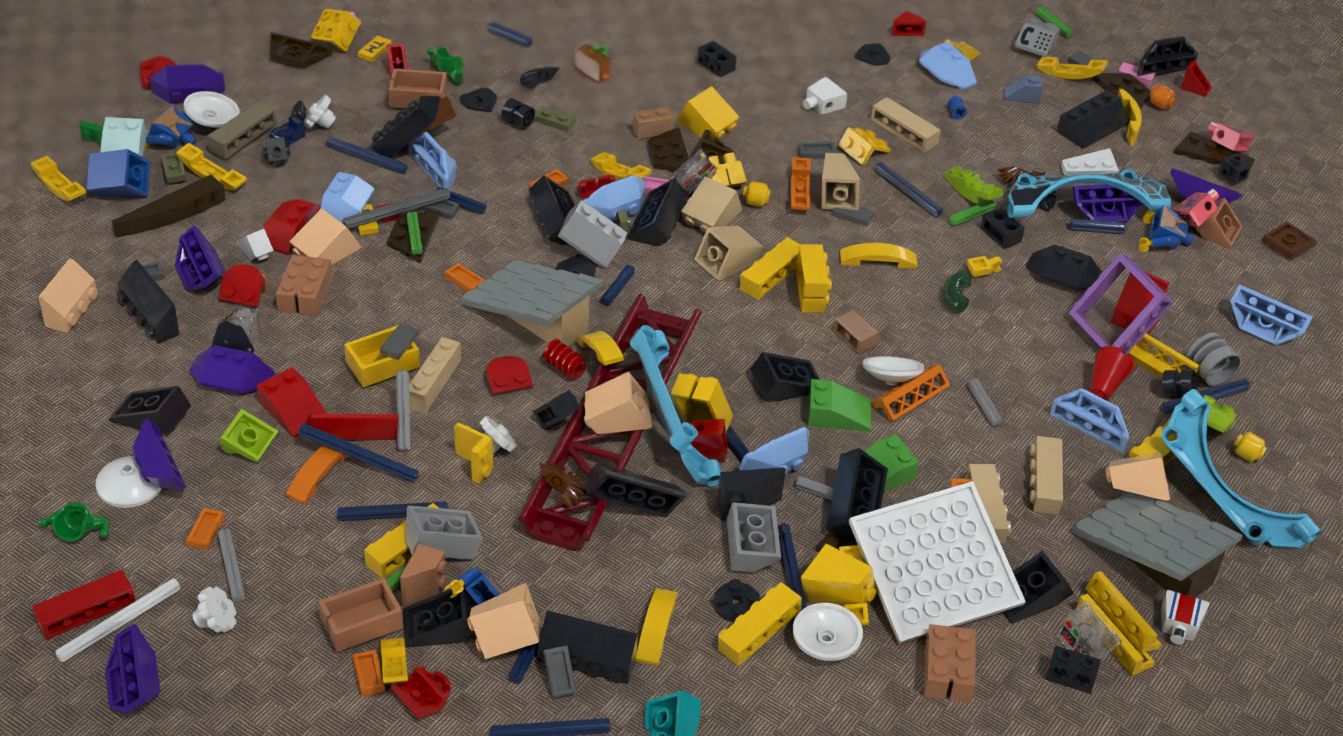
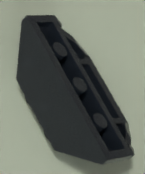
[1137,36,1199,76]
[1026,244,1102,291]

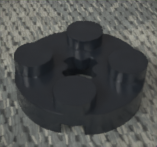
[714,579,760,622]

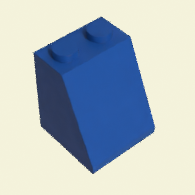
[86,149,151,197]

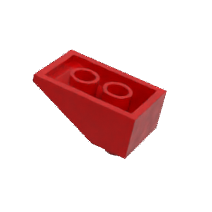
[1111,271,1169,335]
[257,367,327,438]

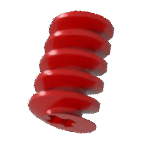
[543,338,586,380]

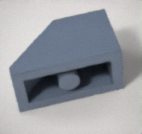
[1004,75,1043,104]

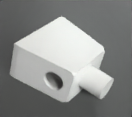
[803,77,847,114]

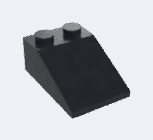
[750,352,820,401]
[109,386,191,434]
[717,467,786,521]
[1004,550,1074,624]
[403,588,478,648]

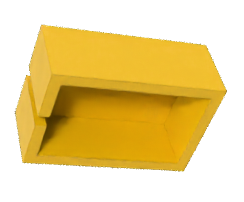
[796,244,832,313]
[344,325,420,387]
[670,373,733,432]

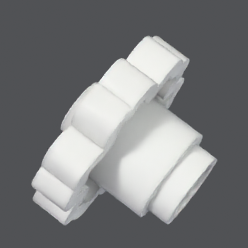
[303,95,336,128]
[480,416,517,453]
[193,586,236,633]

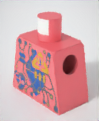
[1207,122,1254,151]
[1172,189,1219,227]

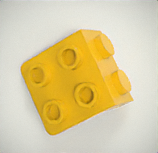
[311,8,361,52]
[838,127,891,165]
[454,423,494,484]

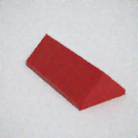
[310,413,398,440]

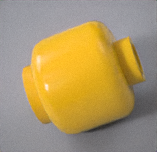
[743,181,771,207]
[1233,431,1267,463]

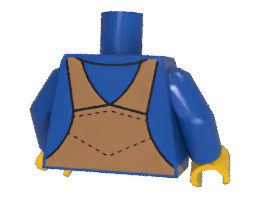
[144,105,197,148]
[1139,205,1194,253]
[444,568,505,605]

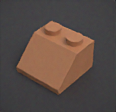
[1195,198,1243,248]
[400,544,448,608]

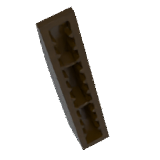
[111,175,226,238]

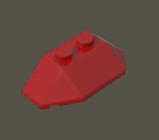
[263,199,321,256]

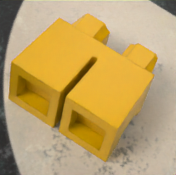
[705,153,747,188]

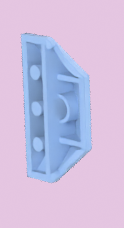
[919,42,977,90]
[408,132,457,190]
[320,172,375,223]
[583,175,646,222]
[1230,284,1313,346]
[1050,388,1129,452]
[739,427,810,474]

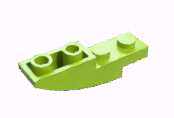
[944,167,1004,204]

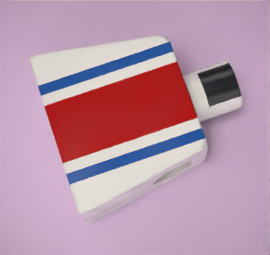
[1161,590,1210,644]

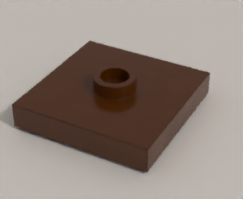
[1263,221,1317,260]

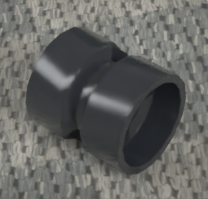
[501,98,535,129]
[1162,369,1198,396]

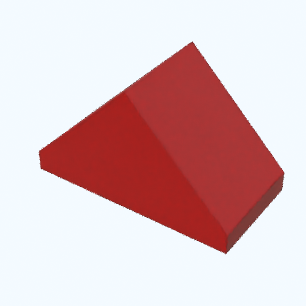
[891,11,927,36]
[386,42,408,77]
[1181,60,1212,97]

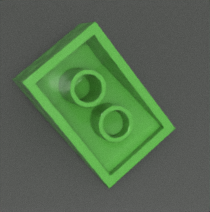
[808,379,871,431]
[864,435,920,492]

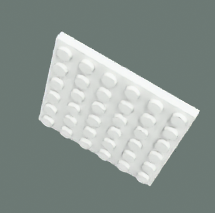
[849,481,1026,644]

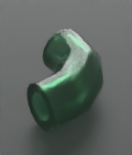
[943,270,971,314]

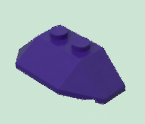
[150,64,225,104]
[1170,168,1244,204]
[1072,185,1143,223]
[175,225,226,291]
[189,345,276,393]
[133,418,187,490]
[105,624,161,714]

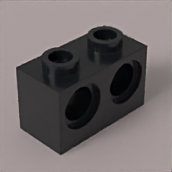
[697,40,737,78]
[981,207,1025,249]
[533,390,580,429]
[1045,645,1101,694]

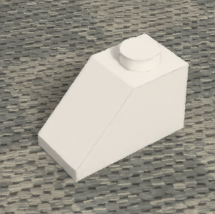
[236,229,274,261]

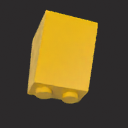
[675,86,740,139]
[801,544,876,606]

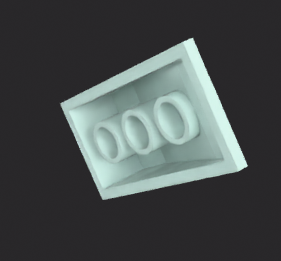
[100,117,147,156]

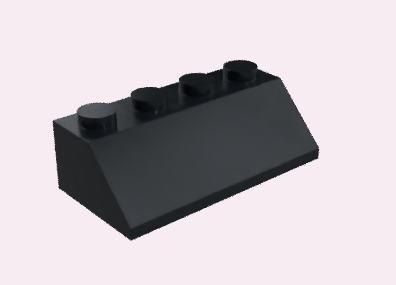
[1057,90,1130,149]
[371,96,440,158]
[529,175,575,245]
[627,177,689,246]
[117,260,180,344]
[826,448,888,542]
[587,462,687,518]
[538,610,638,684]

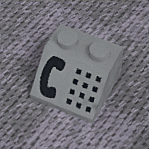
[1014,18,1060,57]

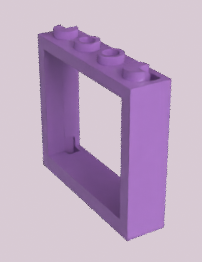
[1069,253,1174,355]

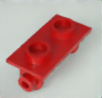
[576,174,615,199]

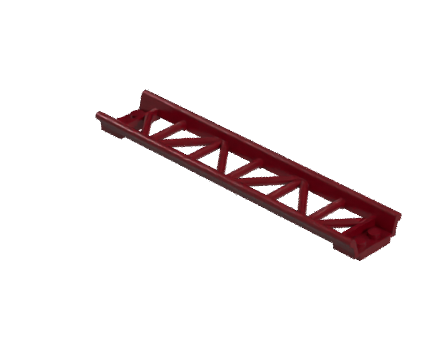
[518,294,702,551]

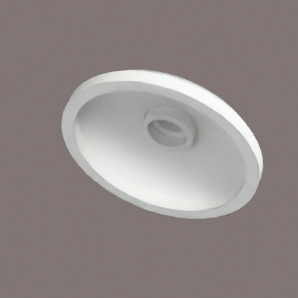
[184,91,240,128]
[863,356,924,385]
[96,456,162,508]
[793,603,863,661]

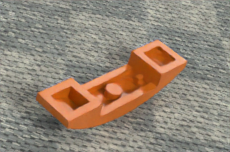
[790,157,811,210]
[286,445,348,505]

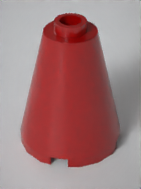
[1089,346,1135,401]

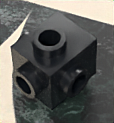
[263,137,291,166]
[1219,154,1252,185]

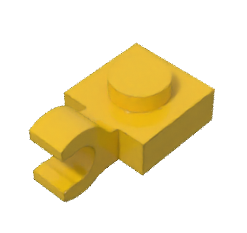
[967,256,1003,277]

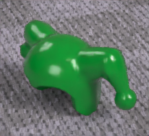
[426,46,464,85]
[38,502,110,542]

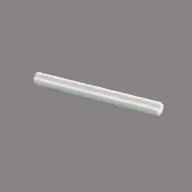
[55,578,180,662]

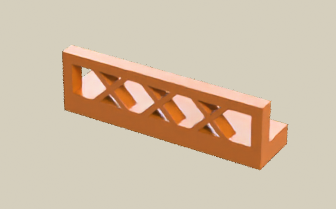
[871,364,950,422]

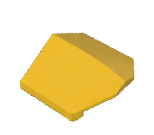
[944,39,981,61]

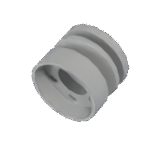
[1186,332,1242,387]

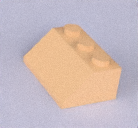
[39,258,98,333]

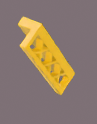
[1126,334,1199,379]
[1085,571,1162,652]
[1076,593,1155,676]

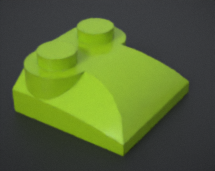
[1203,395,1237,433]
[219,408,278,462]

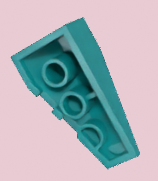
[644,690,701,736]

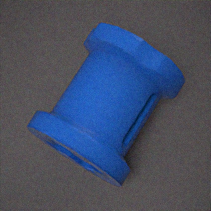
[947,96,967,119]

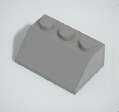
[558,200,627,269]
[727,502,781,572]
[406,505,483,560]

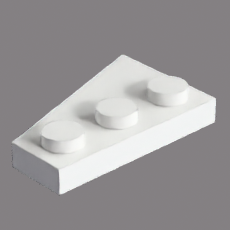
[1061,148,1119,175]

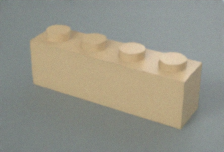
[871,97,941,153]
[409,337,461,414]
[1030,436,1063,515]
[966,464,1011,543]

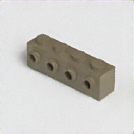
[207,101,276,159]

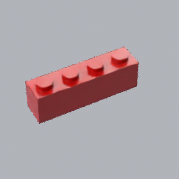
[32,569,136,640]

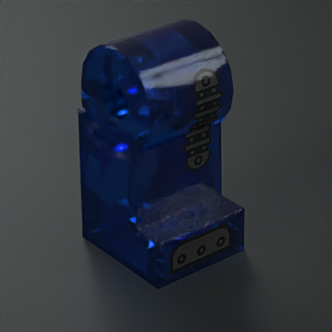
[269,115,306,145]

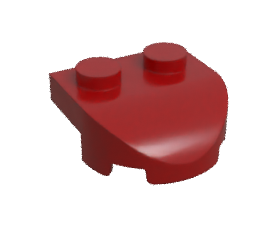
[139,56,176,90]
[218,264,266,307]
[486,356,533,396]
[390,667,451,719]

